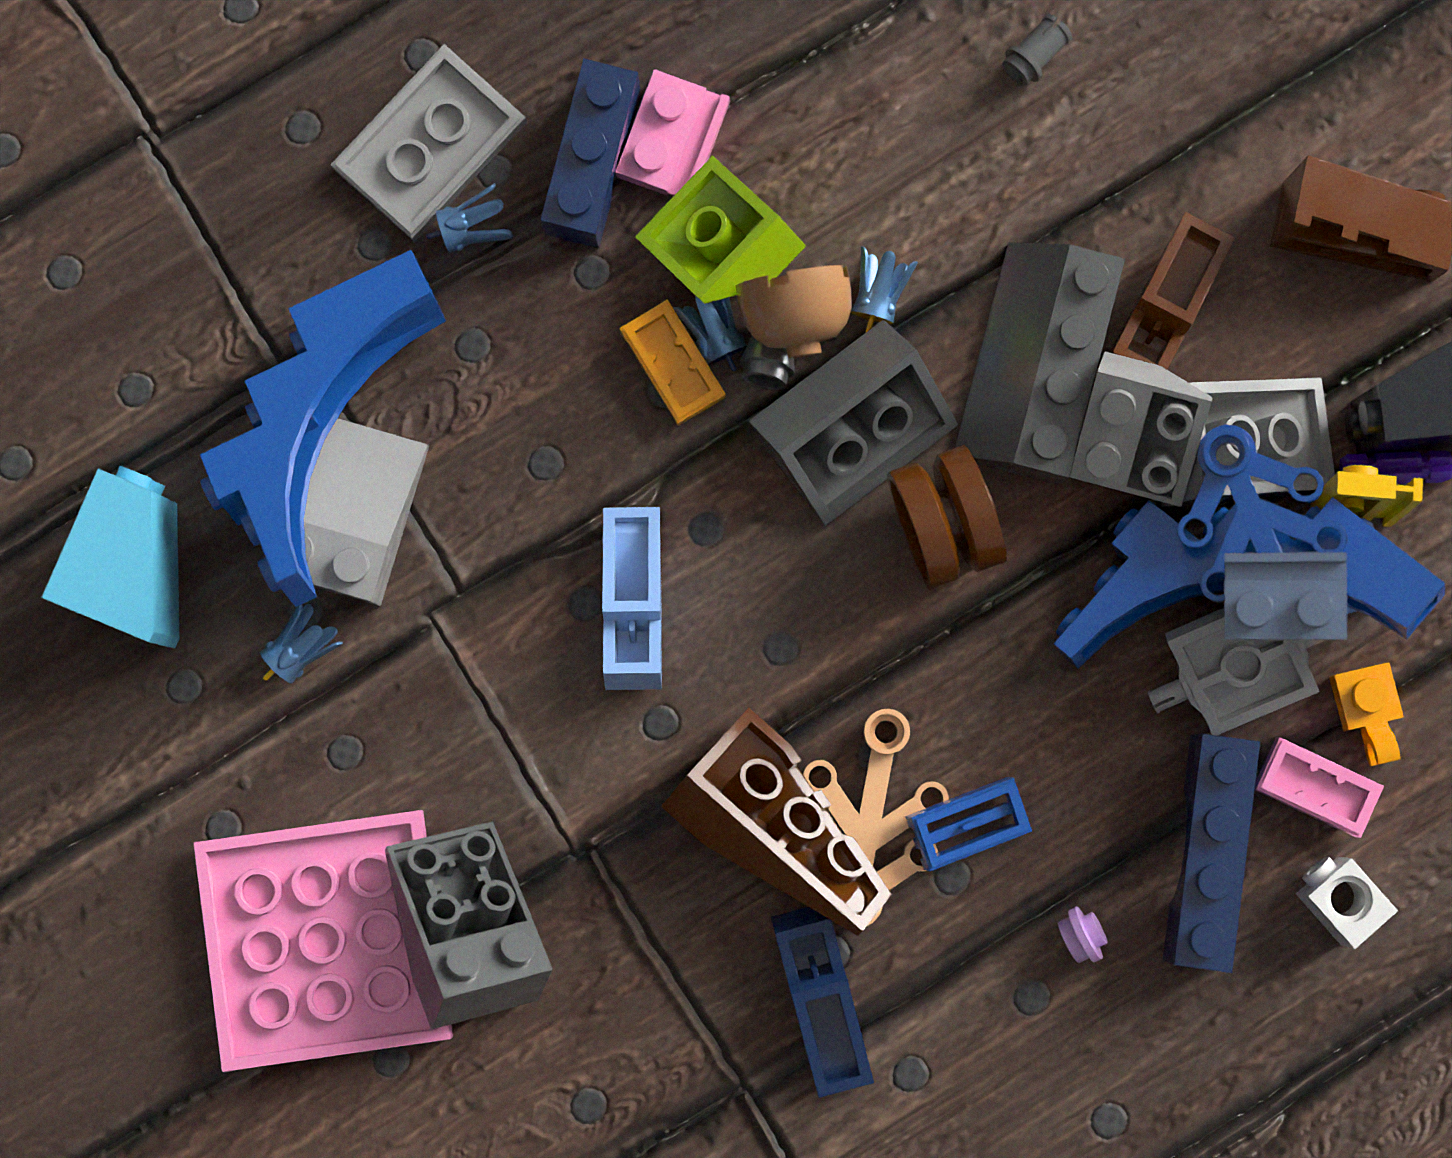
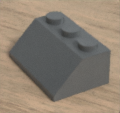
[749,320,958,526]

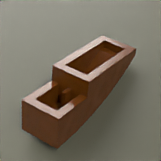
[1110,212,1235,370]

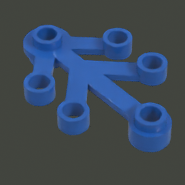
[1178,425,1347,602]

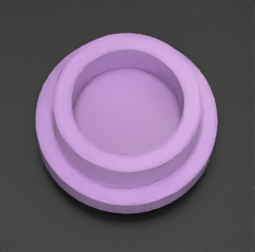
[1058,906,1108,963]

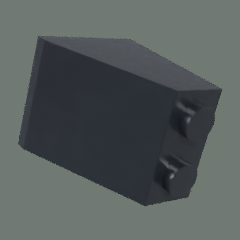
[1345,341,1452,456]

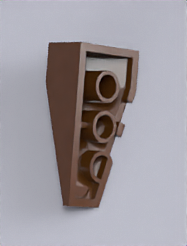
[661,707,892,936]

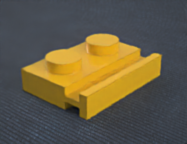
[1310,465,1423,527]

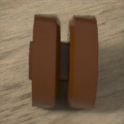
[887,445,1007,590]

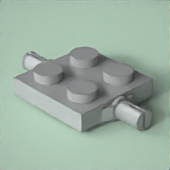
[1148,607,1326,735]

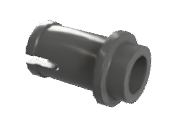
[1002,14,1072,86]

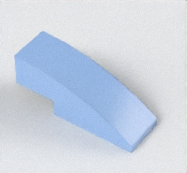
[602,507,662,690]

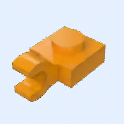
[1329,662,1404,766]

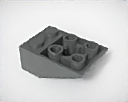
[385,821,553,1030]

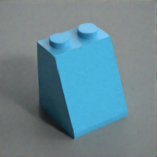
[42,466,180,648]

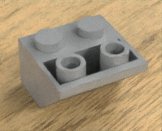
[1069,351,1212,507]

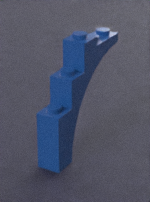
[200,250,446,607]
[1054,497,1445,669]

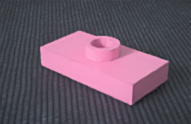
[1254,737,1384,838]

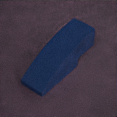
[771,907,874,1098]

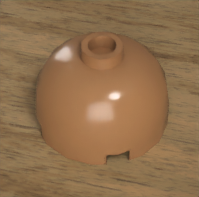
[735,265,852,359]

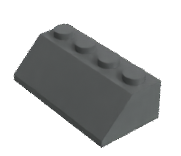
[955,242,1125,486]

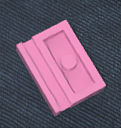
[615,69,730,196]

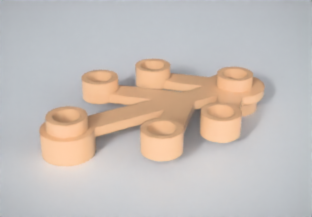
[803,709,949,926]

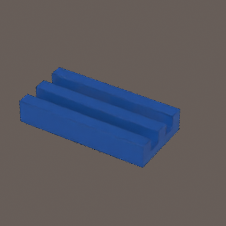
[905,777,1032,871]

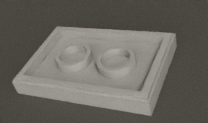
[331,44,527,243]

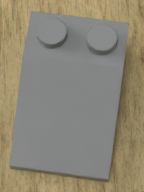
[1161,378,1335,507]
[265,419,429,606]

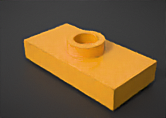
[619,299,726,426]

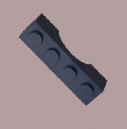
[1163,734,1260,973]

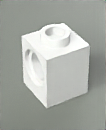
[1296,856,1398,949]

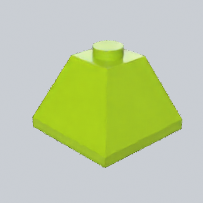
[635,155,806,304]

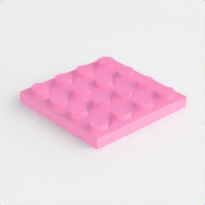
[194,810,453,1072]

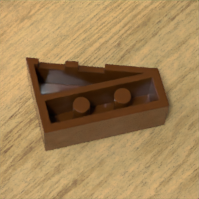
[1270,155,1452,282]

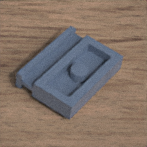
[1224,552,1347,640]

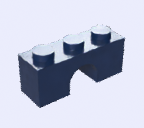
[541,58,641,248]

